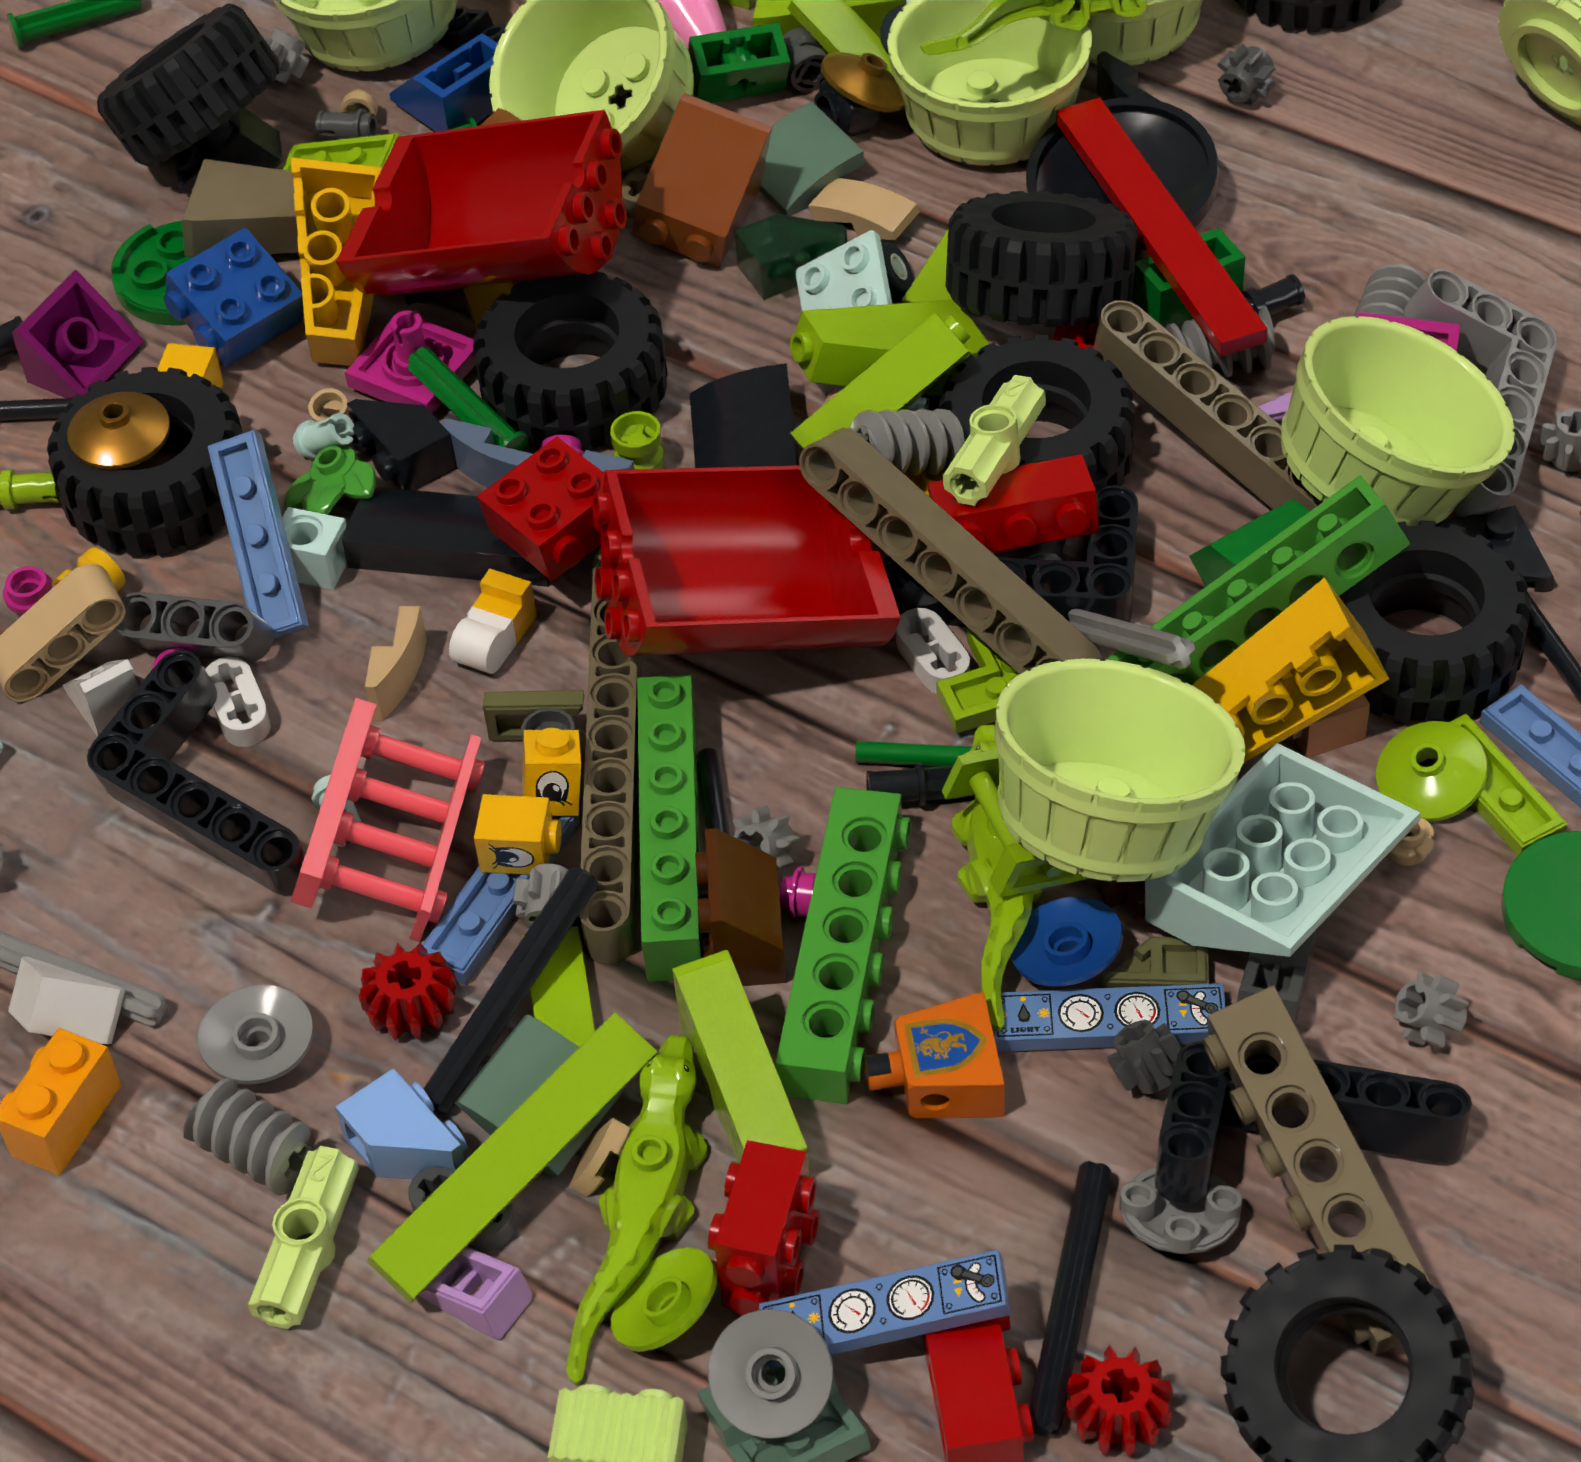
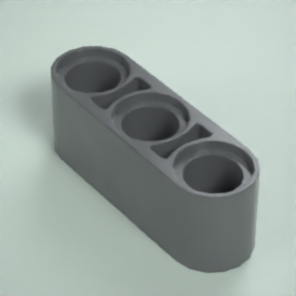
[116,592,273,662]

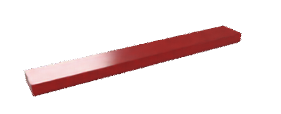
[1056,97,1268,357]

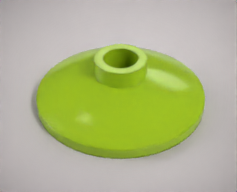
[1376,721,1488,822]
[611,1247,717,1351]

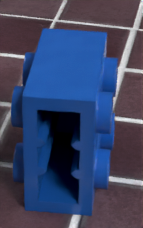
[164,227,303,367]

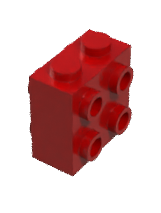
[477,437,605,581]
[708,1140,819,1316]

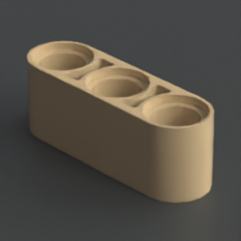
[0,564,126,702]

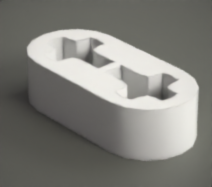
[896,608,970,694]
[206,656,271,747]

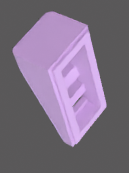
[419,1247,533,1340]

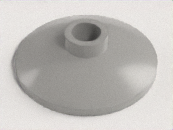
[197,985,314,1084]
[708,1309,834,1438]

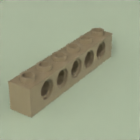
[1202,985,1431,1356]

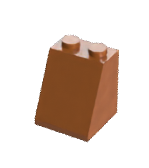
[631,93,772,269]

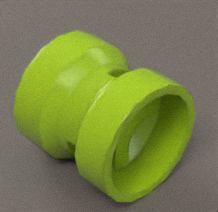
[610,411,664,469]

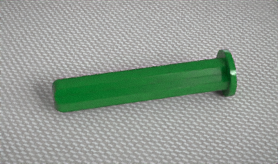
[7,0,142,49]
[408,347,528,451]

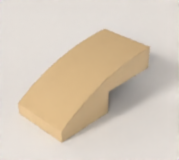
[808,178,920,240]
[365,606,427,721]

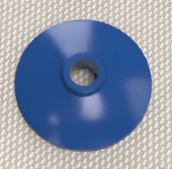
[1011,897,1123,987]

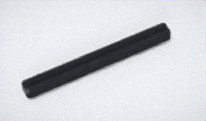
[423,866,598,1114]
[1029,1161,1111,1438]

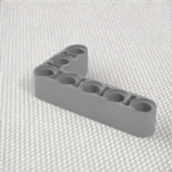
[1404,269,1557,518]

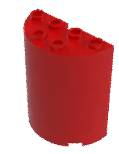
[336,110,627,297]
[592,465,901,656]

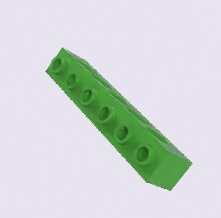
[1104,475,1411,685]
[637,674,703,982]
[775,787,911,1104]

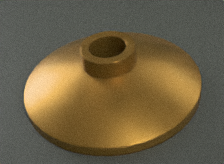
[821,52,905,112]
[67,392,170,470]

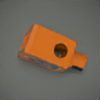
[864,992,1005,1118]

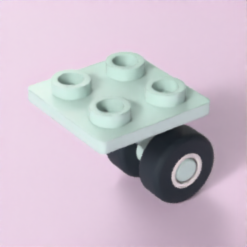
[795,230,914,311]

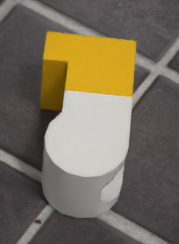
[449,569,537,674]

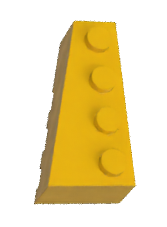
[290,157,382,366]
[1192,577,1389,763]

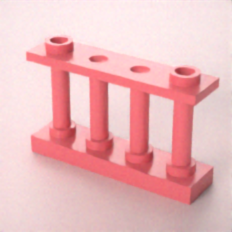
[290,698,485,942]

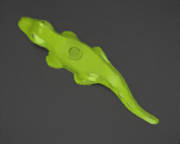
[920,0,1148,55]
[951,725,1044,1032]
[566,1034,708,1386]

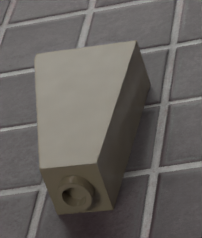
[182,159,298,257]

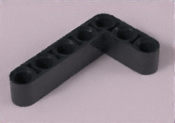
[881,485,1138,626]
[87,650,306,896]
[1155,1041,1472,1204]

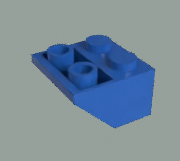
[389,33,498,132]

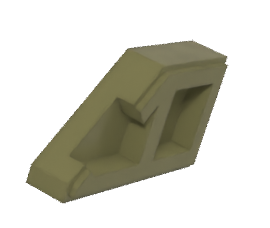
[483,690,584,741]
[1101,937,1209,988]

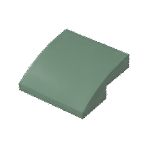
[760,101,865,218]
[455,1014,626,1178]
[697,1364,871,1462]

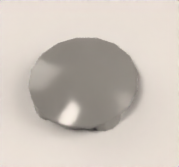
[1119,1166,1242,1254]

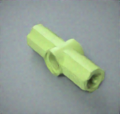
[943,375,1046,506]
[248,1146,359,1330]

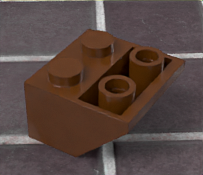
[695,828,786,986]

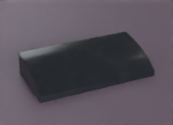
[690,363,797,468]
[342,487,550,587]

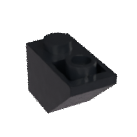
[176,108,283,194]
[347,399,457,490]

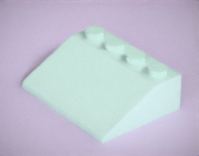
[1145,743,1420,957]

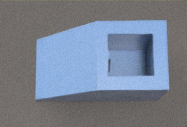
[335,1068,468,1179]

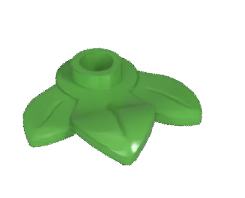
[284,445,376,515]

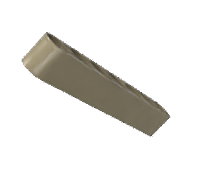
[1093,300,1323,511]
[799,428,1103,674]

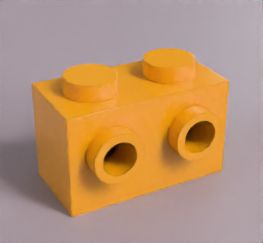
[0,1028,122,1176]

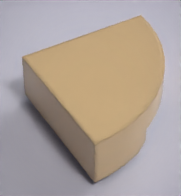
[569,1118,630,1197]

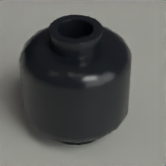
[814,80,883,136]

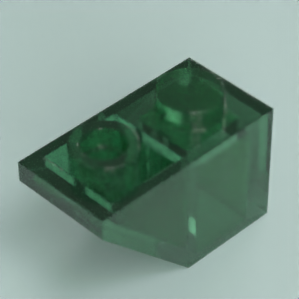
[734,214,847,300]

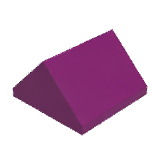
[12,269,144,398]

